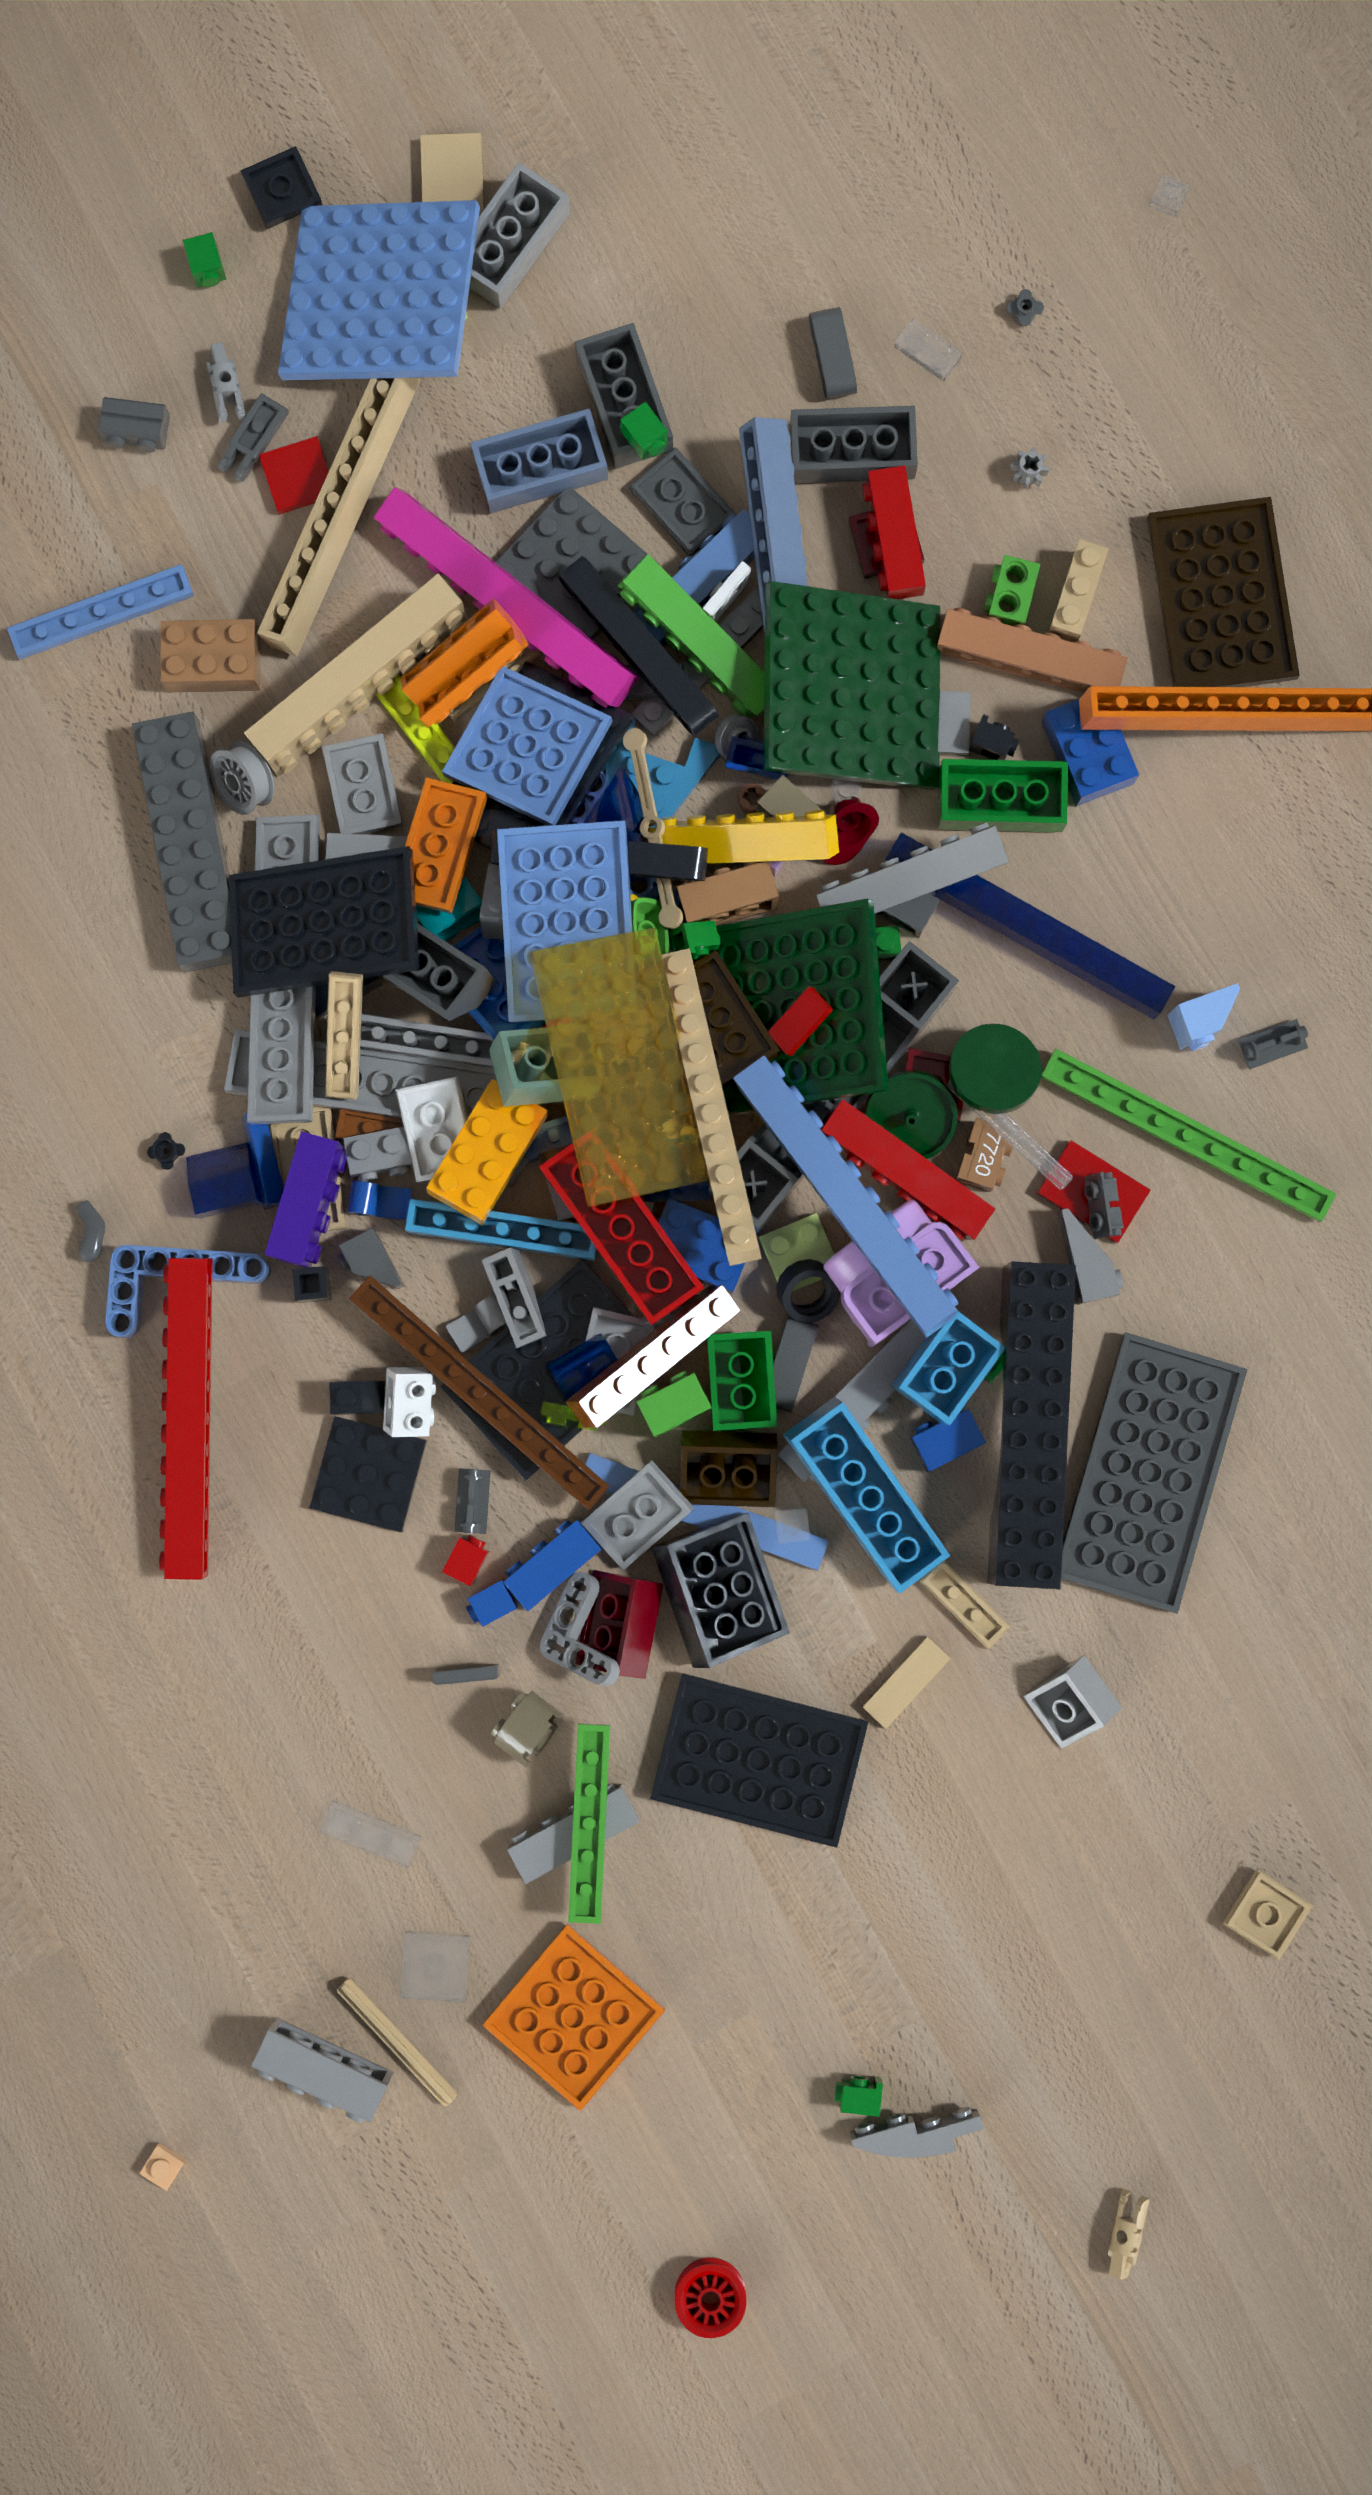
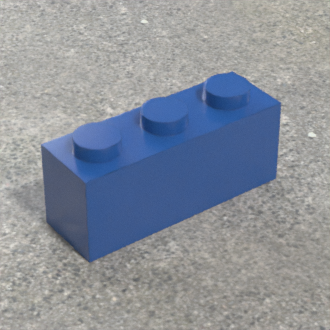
[503,1519,602,1612]

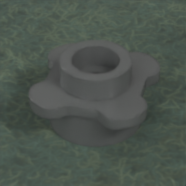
[1007,289,1044,326]

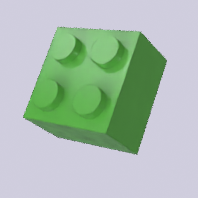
[637,1371,712,1438]

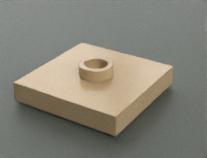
[1222,1868,1313,1960]

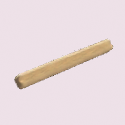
[337,1978,458,2107]

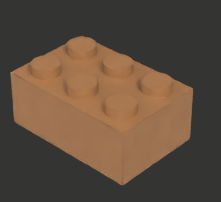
[161,619,260,693]
[677,861,779,926]

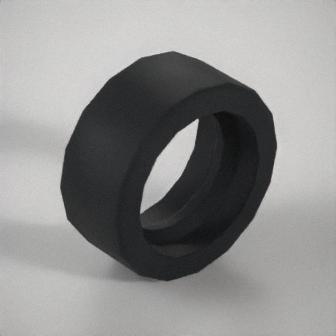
[776,1259,840,1323]

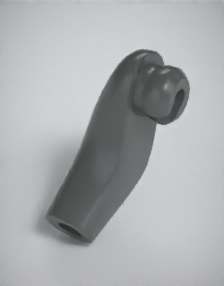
[75,1200,105,1262]

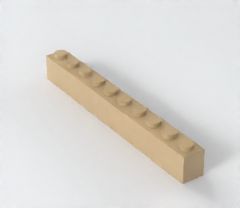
[257,378,420,657]
[659,948,762,1266]

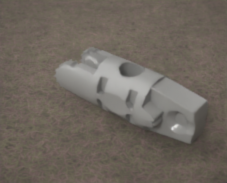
[207,343,246,423]

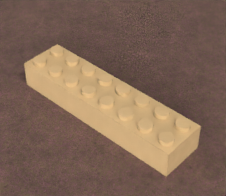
[244,573,468,777]

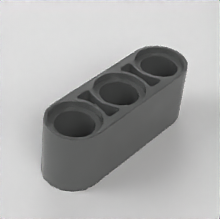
[809,307,857,399]
[773,1316,819,1413]

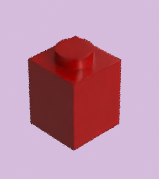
[442,1534,490,1586]

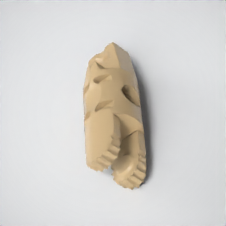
[1108,2189,1150,2280]

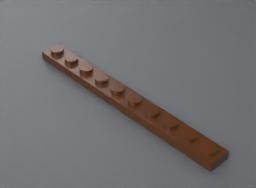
[349,1275,610,1511]

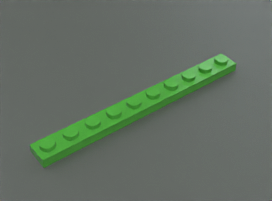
[1041,1048,1336,1223]

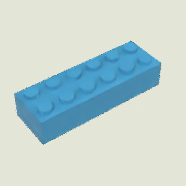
[783,1397,951,1594]

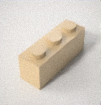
[1048,539,1109,642]

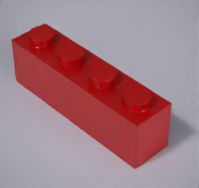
[862,465,926,599]

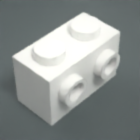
[383,1367,436,1437]

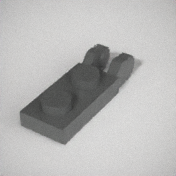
[218,393,289,482]

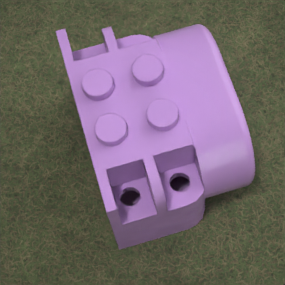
[824,1200,980,1348]

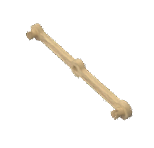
[623,728,683,929]

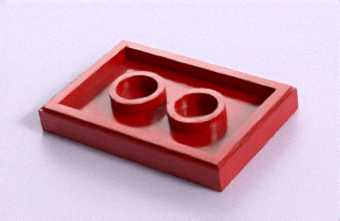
[1037,1140,1151,1244]

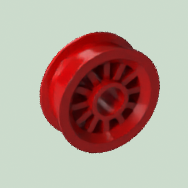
[675,2257,747,2339]

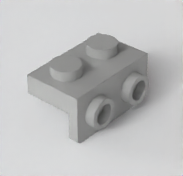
[343,1127,413,1182]

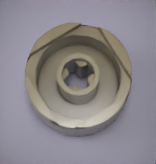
[491,1691,564,1767]

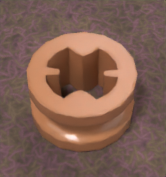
[738,783,766,814]

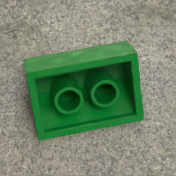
[707,1331,777,1431]

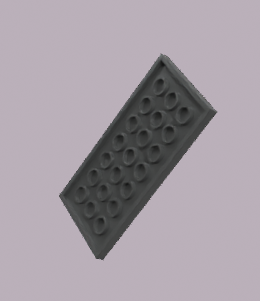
[1061,1332,1247,1614]

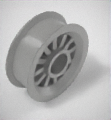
[209,741,275,815]

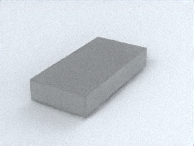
[938,691,971,756]

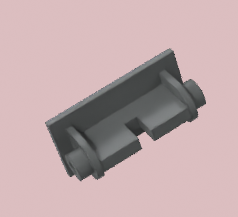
[1238,1019,1308,1070]
[1084,1172,1124,1239]
[454,1468,491,1534]

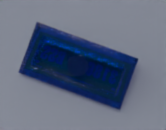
[547,1333,618,1399]

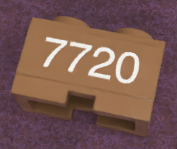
[955,1117,1015,1192]

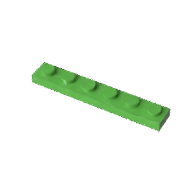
[568,1723,610,1924]

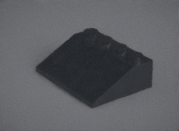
[651,1513,790,1668]

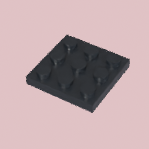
[309,1416,427,1533]

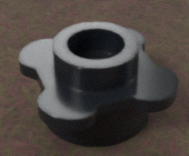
[147,1132,185,1170]

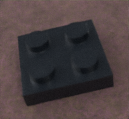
[240,146,323,229]

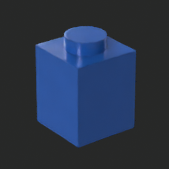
[466,1579,518,1627]

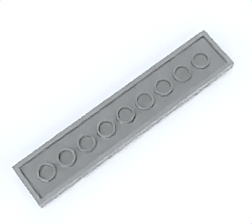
[247,814,320,1124]
[224,1029,541,1139]

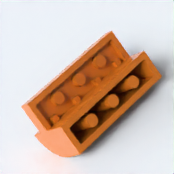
[400,598,529,727]

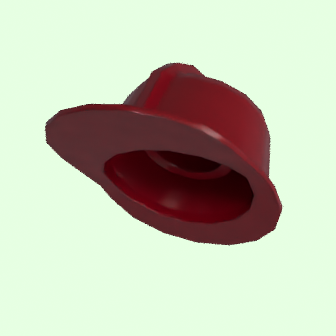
[821,796,879,865]

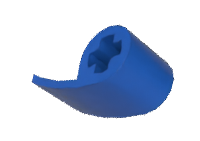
[347,1181,411,1220]

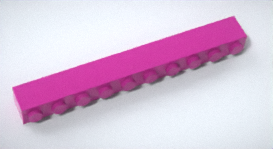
[374,487,640,708]

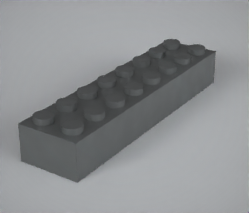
[132,711,232,973]

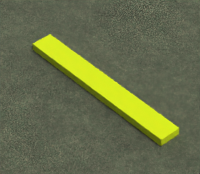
[376,675,455,784]

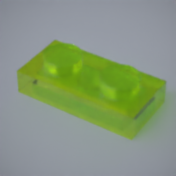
[541,1402,605,1431]

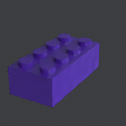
[264,1131,348,1268]

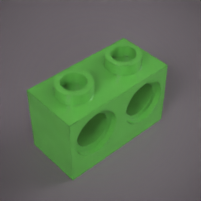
[983,555,1040,626]

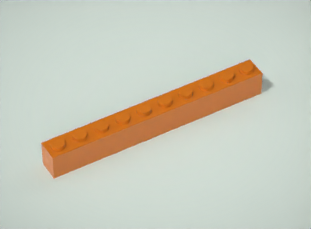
[1079,686,1372,731]

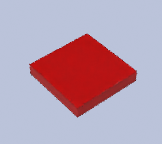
[259,436,329,515]

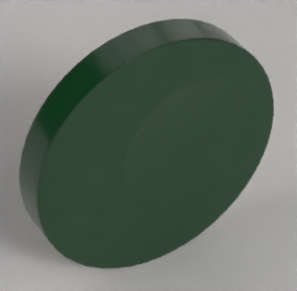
[949,1023,1042,1114]
[866,1070,958,1159]

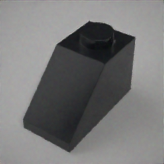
[329,1381,386,1415]

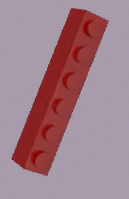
[820,1099,996,1241]

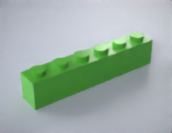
[617,554,765,718]

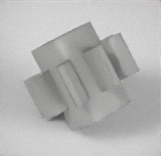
[1010,447,1049,490]

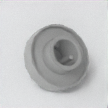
[715,714,758,762]

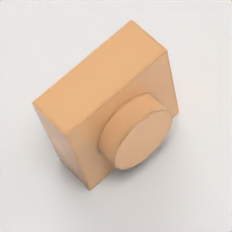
[139,2143,186,2191]

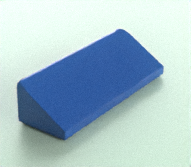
[242,1113,284,1210]

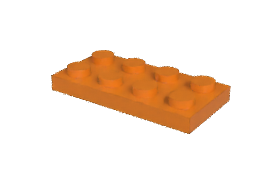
[405,777,488,914]

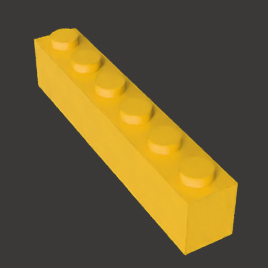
[650,810,839,863]

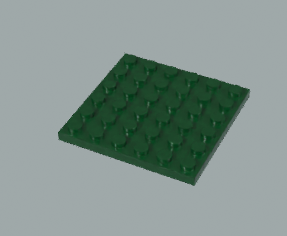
[764,581,940,790]
[709,898,889,1114]

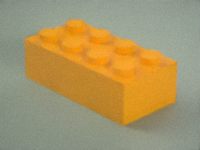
[426,1079,547,1226]

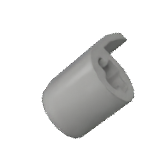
[446,1294,507,1352]

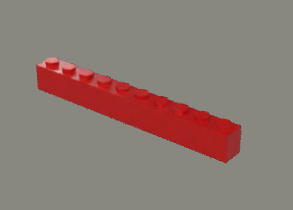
[159,1258,213,1580]

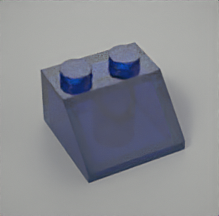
[595,767,644,842]
[186,1142,263,1218]

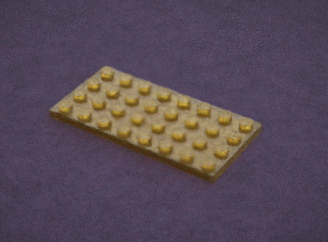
[530,928,710,1207]

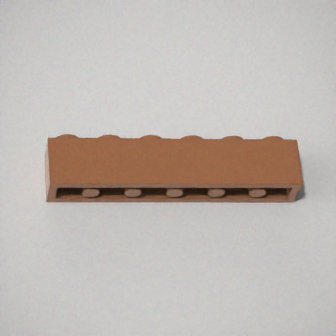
[937,608,1128,693]

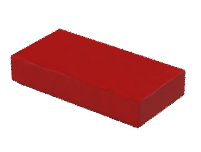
[768,987,833,1056]

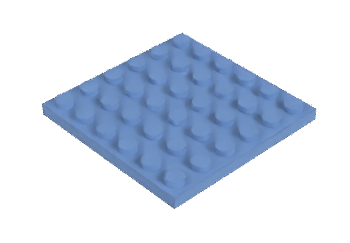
[278,200,480,380]

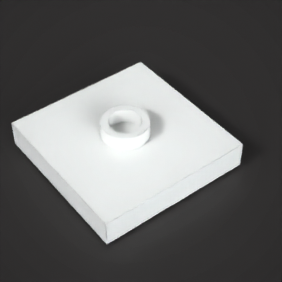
[702,561,751,622]

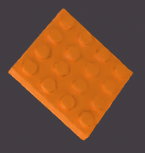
[482,1923,665,2111]

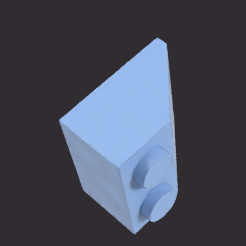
[1167,983,1240,1052]

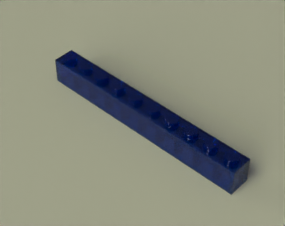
[885,832,1176,1019]

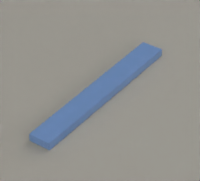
[586,1453,829,1570]

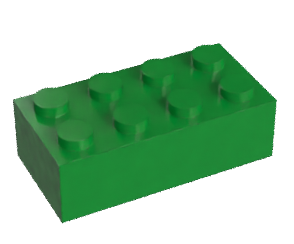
[938,759,1068,832]

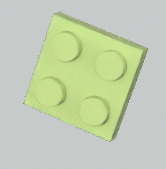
[758,1213,834,1292]

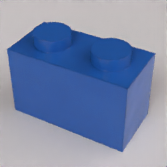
[910,1409,986,1472]

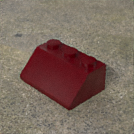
[575,1570,664,1679]

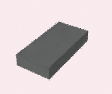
[433,1664,500,1685]

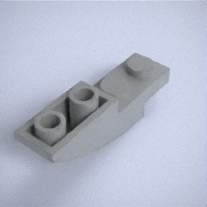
[850,2107,984,2158]

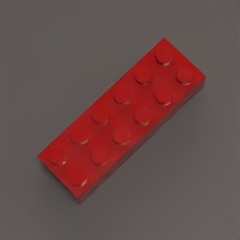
[539,1130,704,1326]

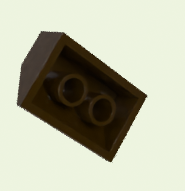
[680,1430,778,1507]

